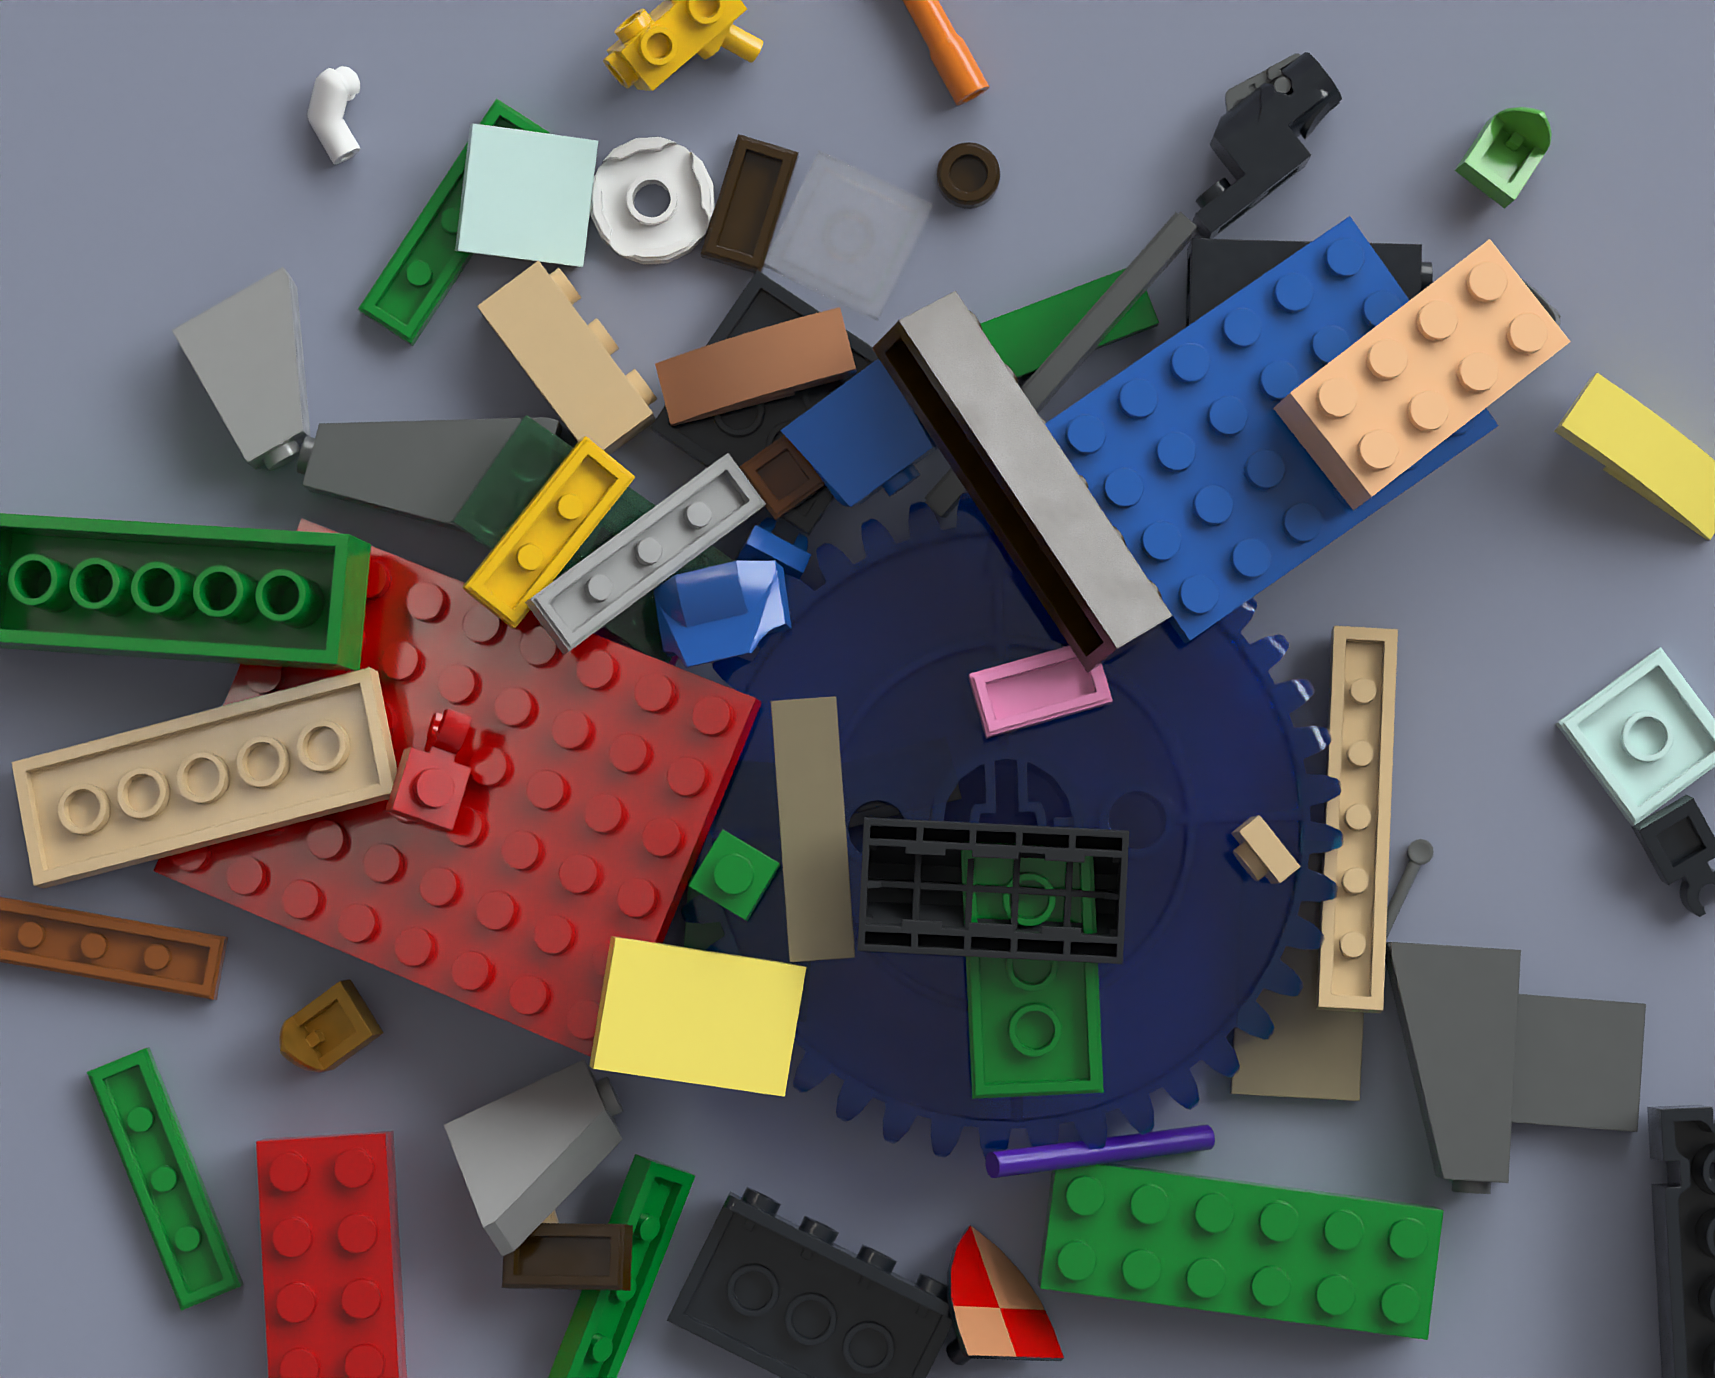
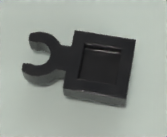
[1632,795,1715,917]

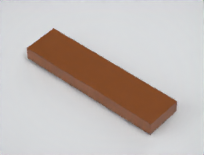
[0,897,228,1000]

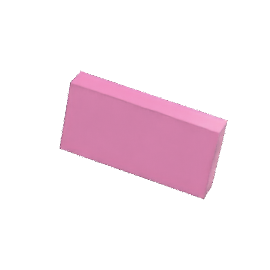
[968,646,1113,739]

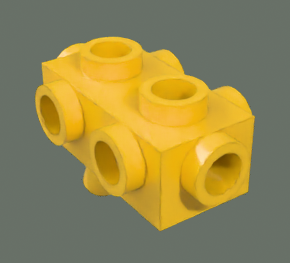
[603,0,763,91]

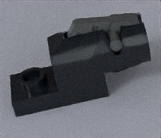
[1192,52,1342,239]

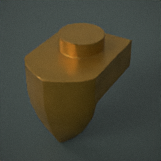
[279,979,384,1072]

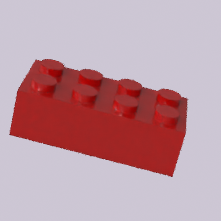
[256,1131,407,1378]

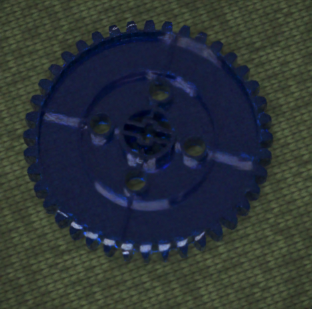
[681,492,1344,1159]

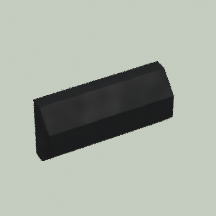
[858,817,1129,964]

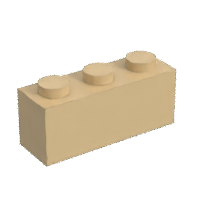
[477,260,657,455]

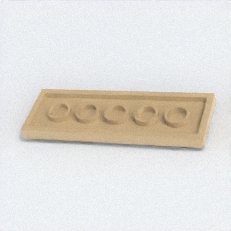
[11,667,397,888]

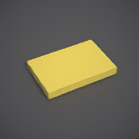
[589,936,806,1097]

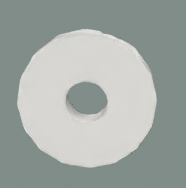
[590,137,715,265]

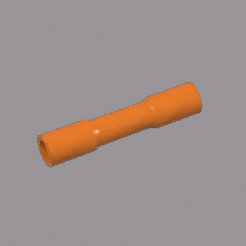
[902,0,990,106]

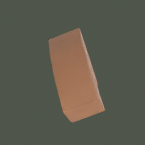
[655,307,856,427]

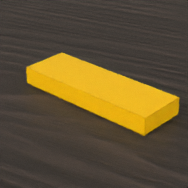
[462,436,635,629]

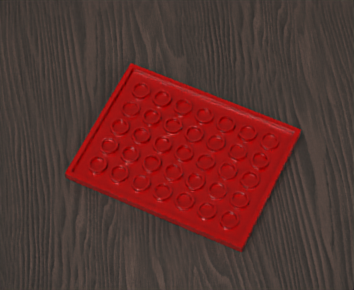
[154,518,762,1057]

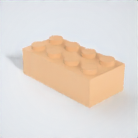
[1273,239,1571,511]

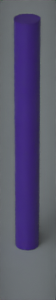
[985,1124,1215,1178]

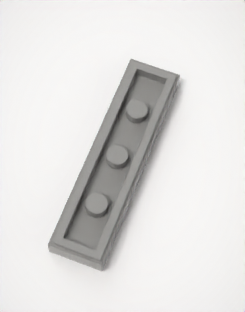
[525,453,766,655]

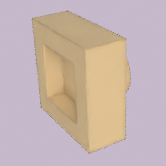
[1231,815,1301,884]

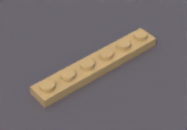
[1316,626,1398,1013]

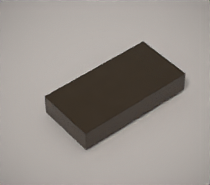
[701,134,799,273]
[502,1223,633,1291]

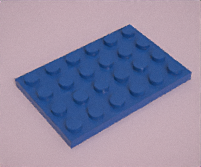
[1045,216,1499,644]

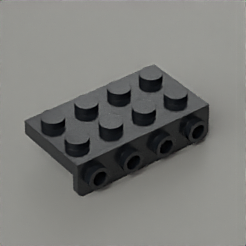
[667,1187,953,1378]

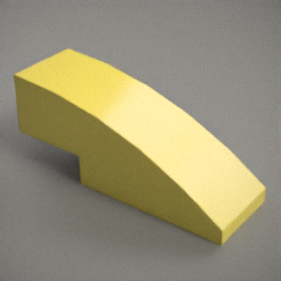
[1554,373,1715,541]

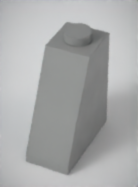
[172,267,311,471]
[444,1059,623,1257]

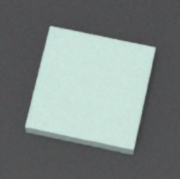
[455,123,598,267]
[1555,647,1715,826]

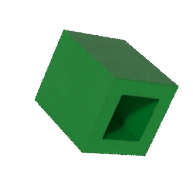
[689,829,781,921]

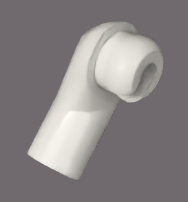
[307,66,361,165]

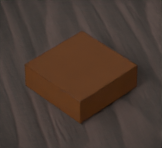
[739,435,826,521]

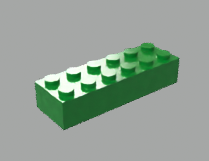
[0,513,371,672]
[1037,1163,1444,1340]

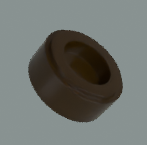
[937,142,1000,209]

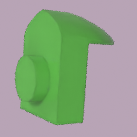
[1454,107,1552,209]

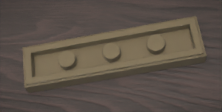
[771,696,856,962]

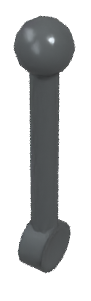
[1385,839,1434,956]

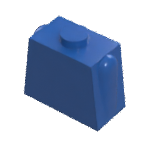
[781,358,938,507]

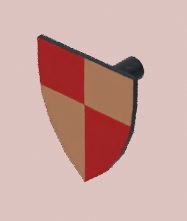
[946,1225,1064,1365]

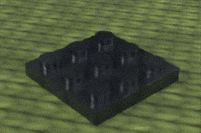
[650,270,878,536]

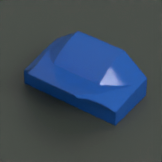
[653,561,792,668]

